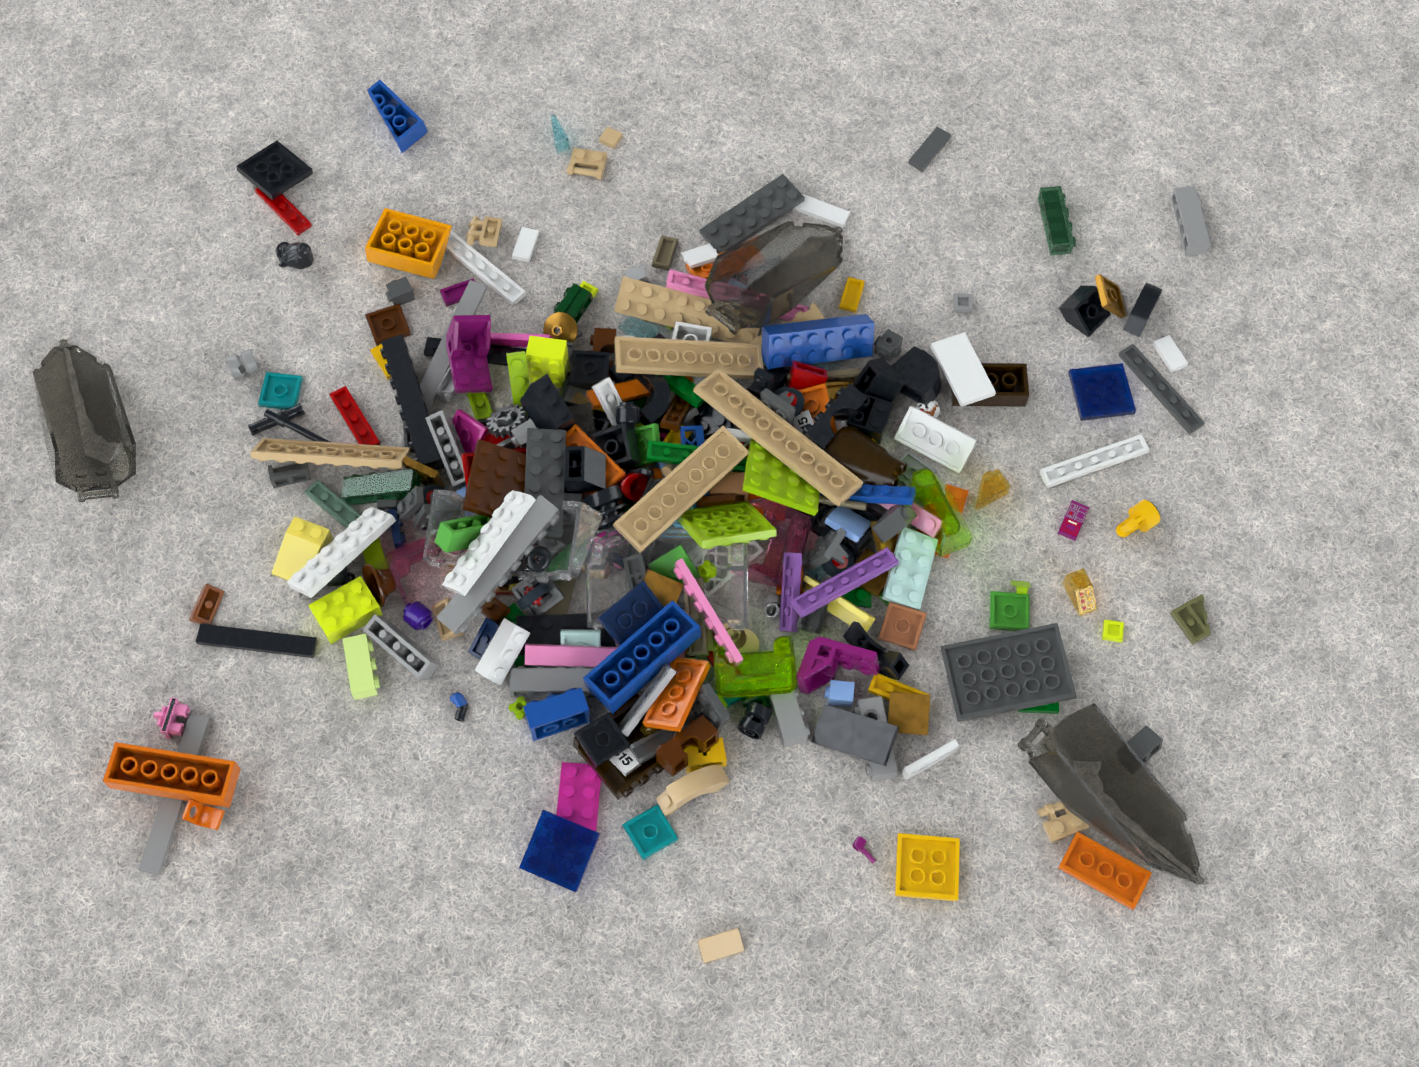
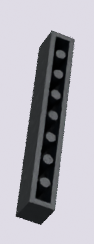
[380,334,445,470]

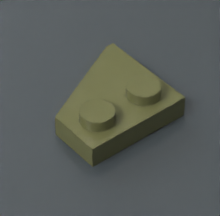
[1170,594,1211,645]

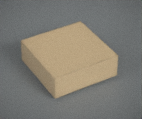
[599,127,623,149]

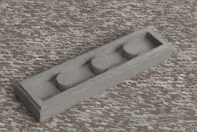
[618,664,676,737]

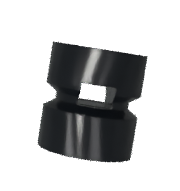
[737,702,772,740]

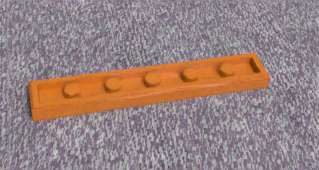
[586,376,694,409]

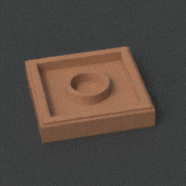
[878,602,927,651]

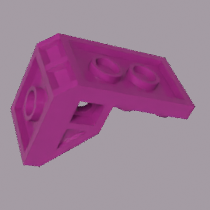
[446,315,493,393]
[796,636,879,695]

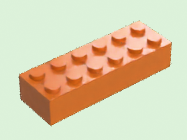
[103,742,241,808]

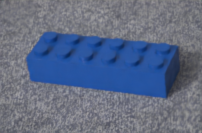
[762,314,875,369]
[583,600,701,714]

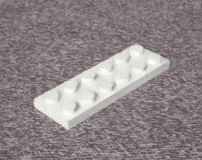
[442,490,536,596]
[287,506,396,598]

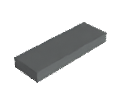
[908,127,951,172]

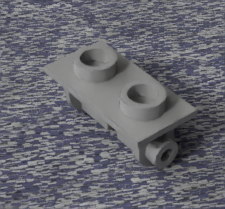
[435,367,455,403]

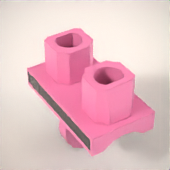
[153,698,190,739]

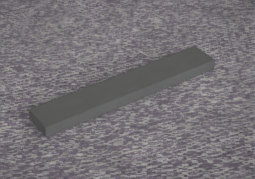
[1118,344,1205,435]

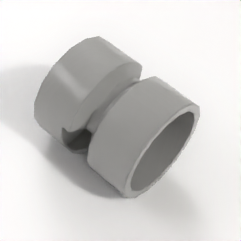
[226,349,259,380]

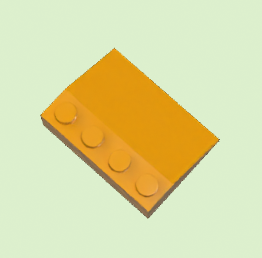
[365,208,452,279]

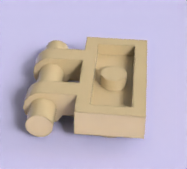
[466,216,502,248]
[1037,796,1089,843]

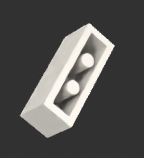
[475,618,530,685]

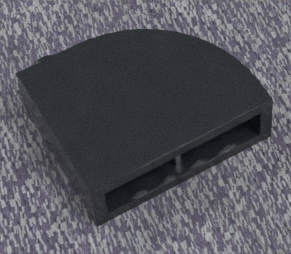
[891,346,942,406]

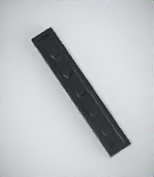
[196,624,318,658]

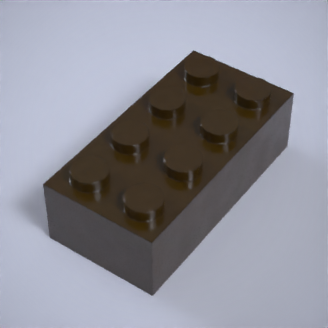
[951,363,1029,407]

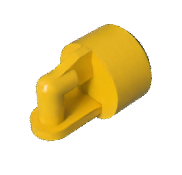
[1116,499,1161,538]

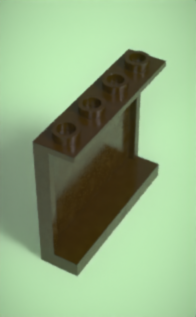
[573,693,664,800]

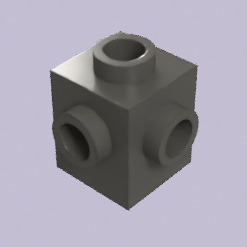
[874,329,903,362]

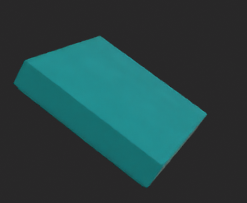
[258,372,303,410]
[622,804,679,861]

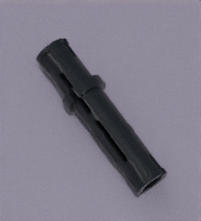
[248,403,305,436]

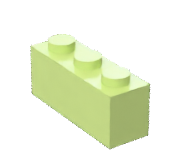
[342,634,380,700]

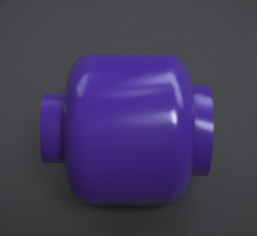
[403,601,433,630]

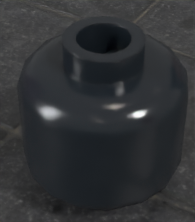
[615,402,640,427]
[525,545,552,572]

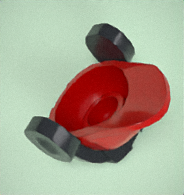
[619,467,654,507]

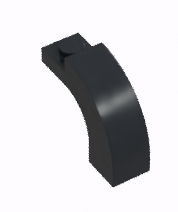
[1123,283,1163,337]
[750,367,789,396]
[636,374,670,426]
[843,621,910,680]

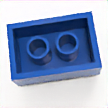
[523,687,591,741]

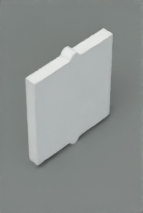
[681,243,720,269]

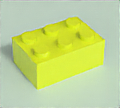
[526,336,570,388]
[308,576,383,644]

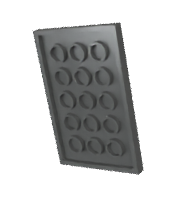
[940,623,1077,722]

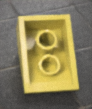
[272,516,333,580]

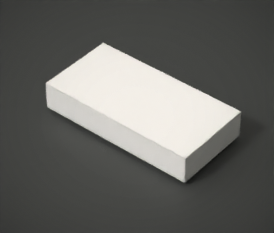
[512,227,539,262]
[1152,335,1188,373]

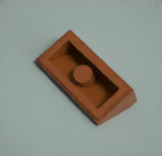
[189,584,225,625]

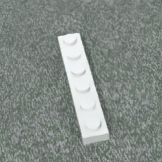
[446,230,526,306]
[1039,434,1150,488]

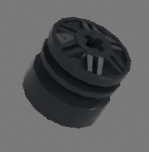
[582,485,628,531]

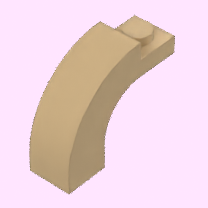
[655,764,730,816]

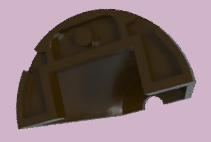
[826,426,907,486]

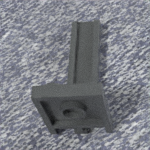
[629,683,730,764]

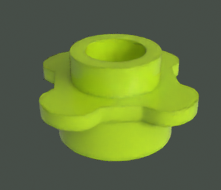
[698,560,717,583]
[508,696,527,720]

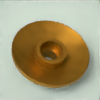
[543,312,578,343]

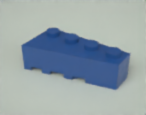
[367,80,428,153]

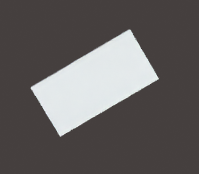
[931,332,996,407]
[894,405,977,474]

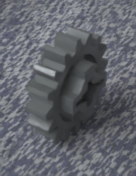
[486,403,528,439]

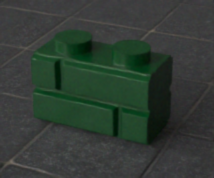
[554,283,593,323]

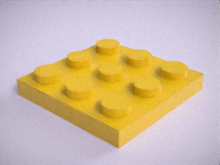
[895,833,960,901]

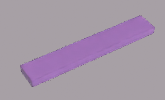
[790,547,899,618]

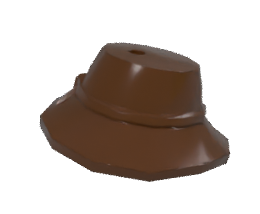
[362,563,396,607]

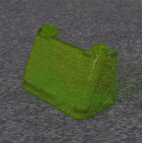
[909,469,972,557]
[713,635,797,698]

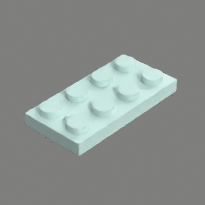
[882,527,938,611]

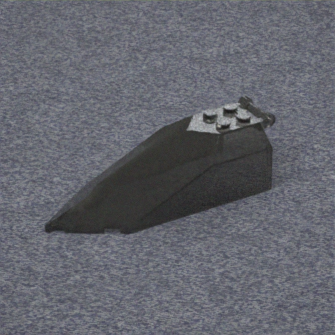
[704,221,843,335]
[33,339,136,503]
[1018,703,1204,885]

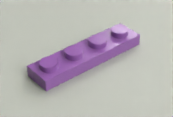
[779,553,802,632]

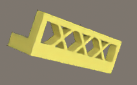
[803,575,876,632]

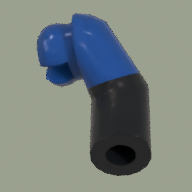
[450,692,469,722]

